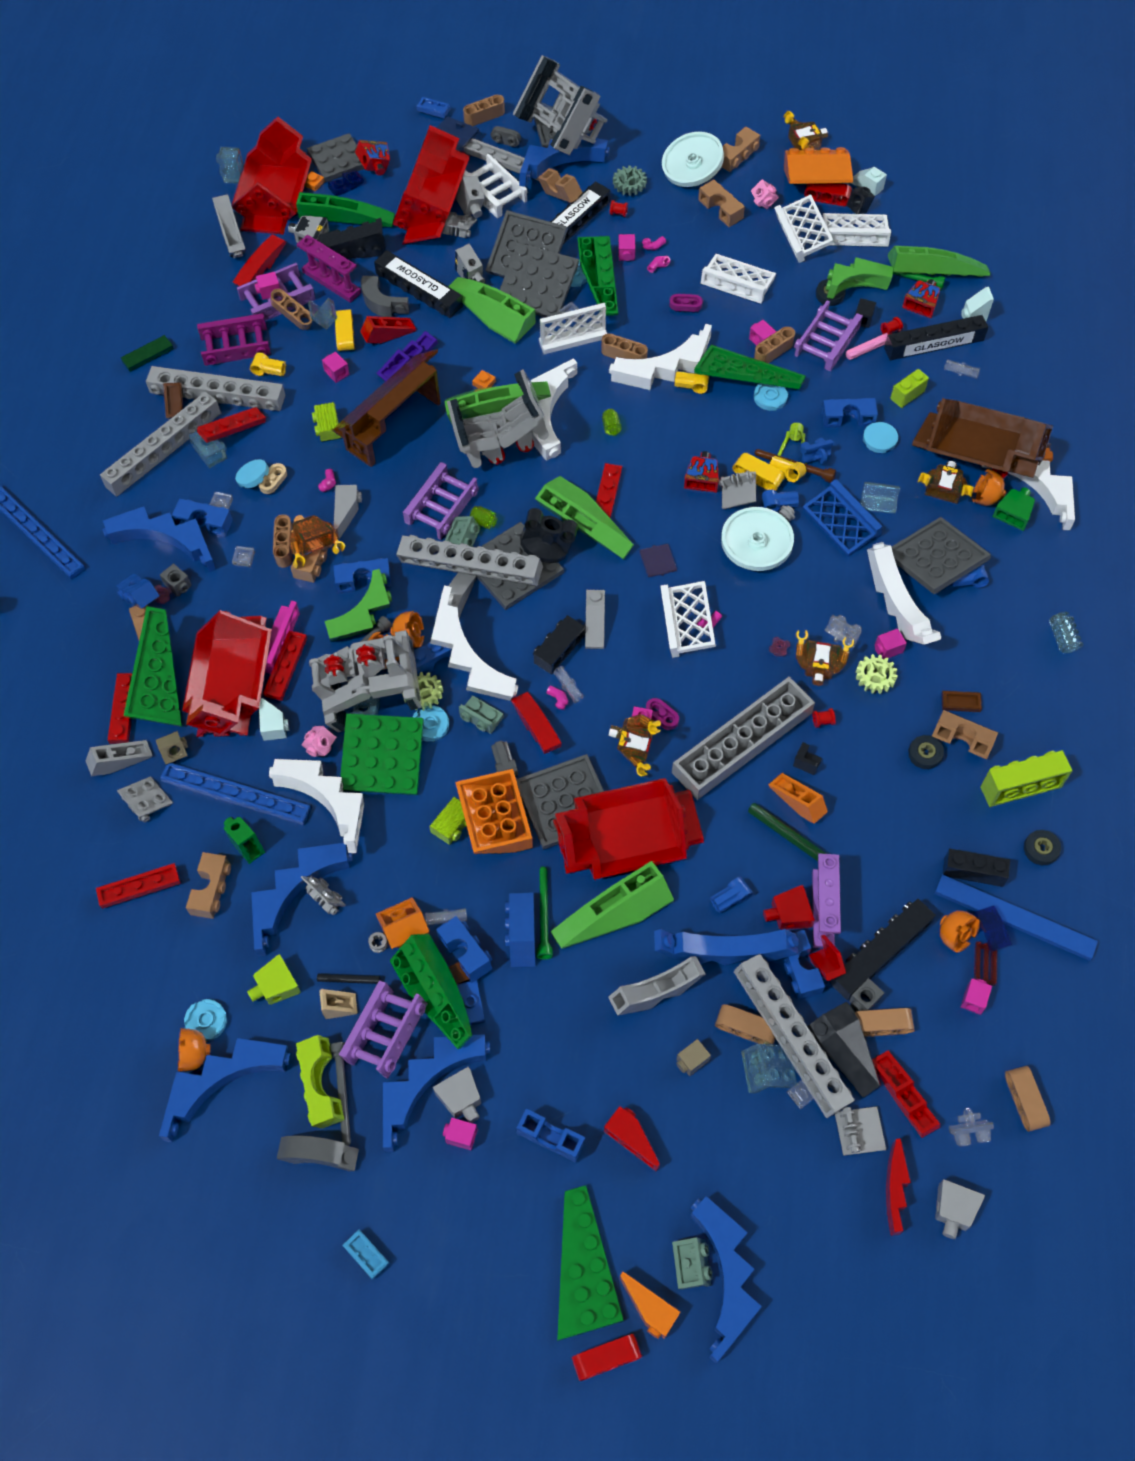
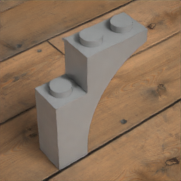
[212,194,245,258]
[608,956,705,1016]

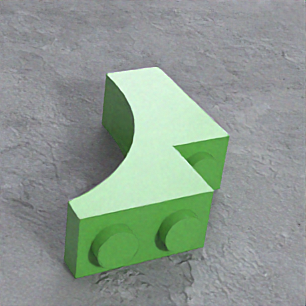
[825,257,893,299]
[325,569,392,642]

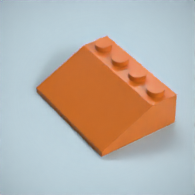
[784,147,853,184]
[455,769,533,854]

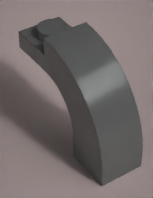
[361,276,410,317]
[277,1136,359,1172]

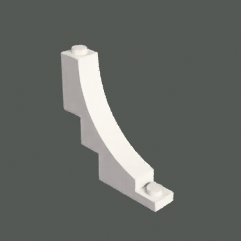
[609,324,712,390]
[531,358,577,461]
[982,460,1075,530]
[867,542,941,644]
[430,585,518,701]
[269,759,364,853]

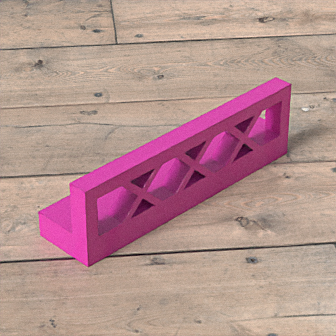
[265,601,300,674]

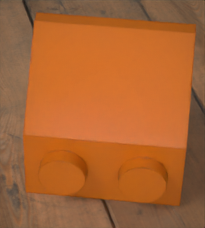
[376,897,429,949]

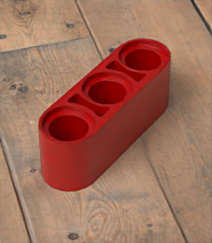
[804,183,852,206]
[571,1334,642,1381]

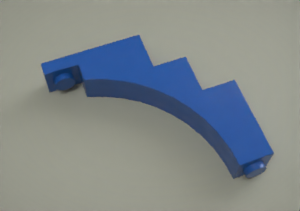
[519,138,610,187]
[102,506,216,572]
[251,843,353,957]
[654,929,799,966]
[383,1034,490,1152]
[159,1038,292,1142]
[690,1196,762,1364]

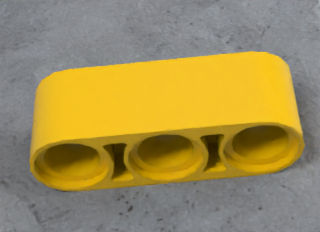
[334,309,355,351]
[732,453,785,490]

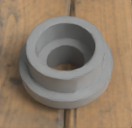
[779,505,795,522]

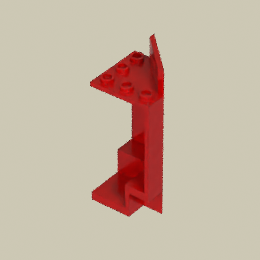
[231,117,312,235]
[393,125,470,244]
[182,610,272,737]
[553,778,704,880]

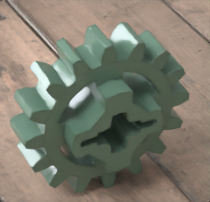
[613,165,647,196]

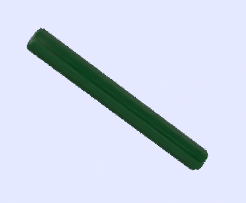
[748,803,827,861]

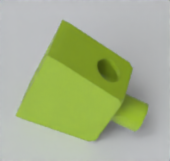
[247,954,301,1005]

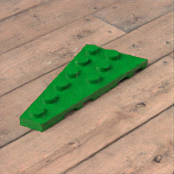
[694,345,806,389]
[123,606,182,727]
[557,1185,624,1341]

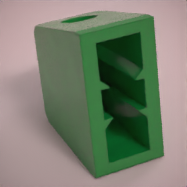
[993,487,1035,531]
[223,817,265,864]

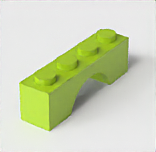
[296,1035,344,1129]

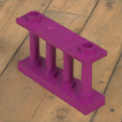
[297,235,361,303]
[197,313,271,366]

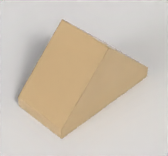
[319,989,358,1019]

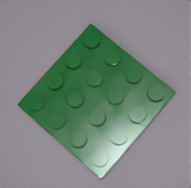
[340,714,424,795]

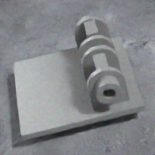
[442,212,477,238]
[718,470,756,509]
[117,777,173,822]
[301,876,346,915]
[835,1107,886,1156]

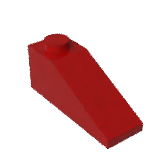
[360,316,416,343]
[604,1106,660,1171]

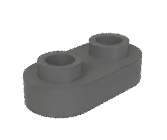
[491,126,521,147]

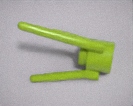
[778,423,807,464]

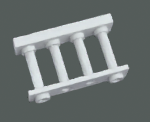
[460,154,528,218]

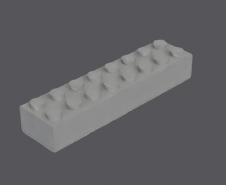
[672,677,815,800]

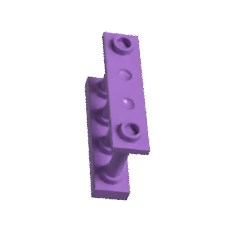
[237,263,315,321]
[794,300,863,372]
[403,462,478,540]
[812,854,841,949]
[339,980,428,1079]

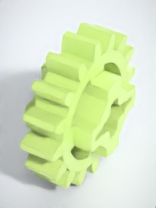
[855,654,898,694]
[402,672,443,711]

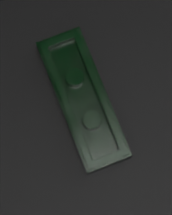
[120,335,174,372]

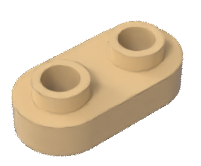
[258,463,287,494]

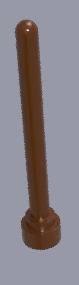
[754,449,836,483]

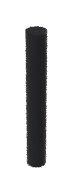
[317,973,380,984]

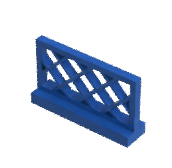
[803,479,882,557]

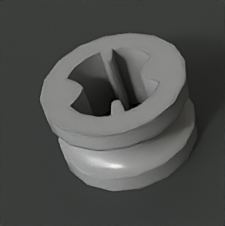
[368,932,388,953]

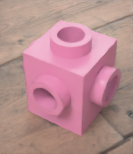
[751,179,778,209]
[302,726,336,757]

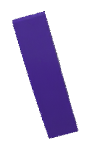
[376,331,439,382]

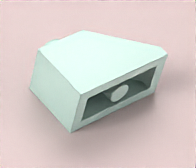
[852,167,887,196]
[961,287,994,321]
[259,698,289,741]

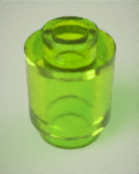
[602,409,622,436]
[470,506,497,529]

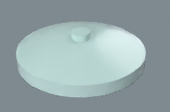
[662,132,724,187]
[721,507,794,571]

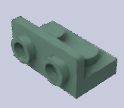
[444,516,480,547]
[459,695,504,734]
[672,1237,713,1290]

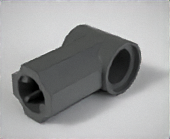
[491,741,518,777]

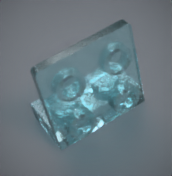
[741,1044,797,1093]

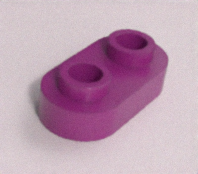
[669,294,703,312]
[646,698,679,730]

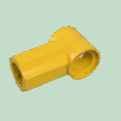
[250,353,286,376]
[674,371,710,394]
[770,456,806,482]

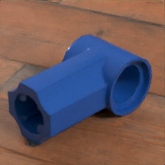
[762,490,799,512]
[950,564,989,588]
[710,877,753,913]

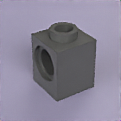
[159,563,192,597]
[849,978,884,1012]

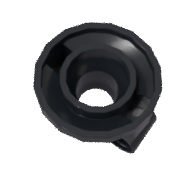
[520,508,578,563]

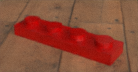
[197,407,266,443]
[596,463,622,519]
[263,630,307,701]
[108,673,132,744]
[96,863,181,909]

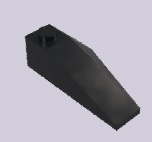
[807,1002,881,1098]

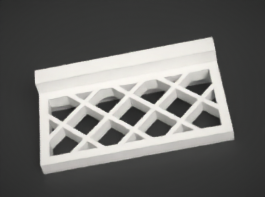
[774,195,834,263]
[823,213,891,247]
[700,254,776,304]
[539,303,607,355]
[661,581,716,658]

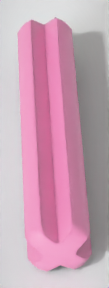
[845,333,888,360]

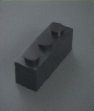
[533,615,585,675]
[943,848,1010,887]

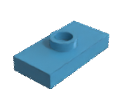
[342,1229,390,1280]

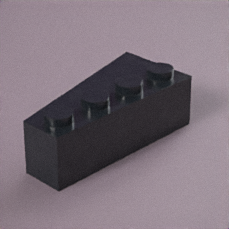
[319,218,385,259]

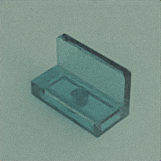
[308,298,337,330]
[860,482,900,513]

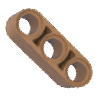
[463,95,505,126]
[270,289,313,330]
[754,327,795,363]
[601,334,648,359]
[273,515,293,568]
[715,1004,776,1047]
[855,1008,915,1037]
[1005,1066,1050,1132]

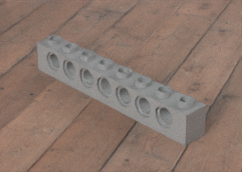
[146,366,285,411]
[100,392,221,497]
[396,535,543,586]
[734,954,855,1118]

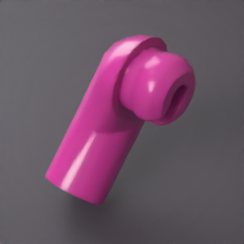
[318,469,336,492]
[547,685,568,710]

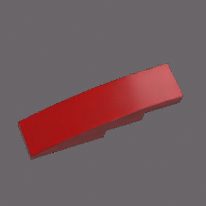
[233,234,286,287]
[511,692,562,754]
[872,1050,940,1138]
[886,1138,911,1236]

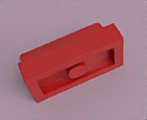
[809,935,846,981]

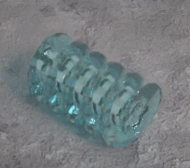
[1049,612,1084,653]

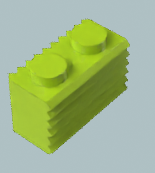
[890,369,929,408]
[312,402,341,442]
[430,797,467,845]

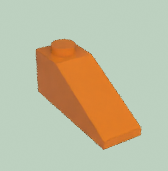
[768,773,828,824]
[620,1272,680,1339]

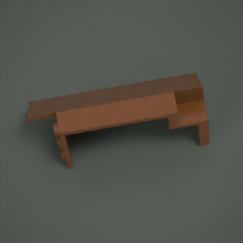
[332,349,441,467]
[912,398,1054,478]

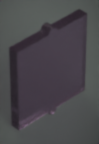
[640,544,677,577]

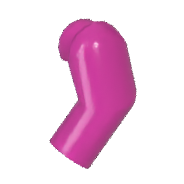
[642,236,666,250]
[647,256,670,273]
[697,611,722,630]

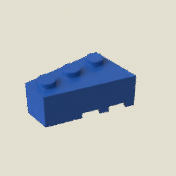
[505,893,536,967]

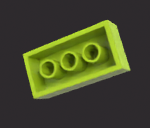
[980,750,1073,807]

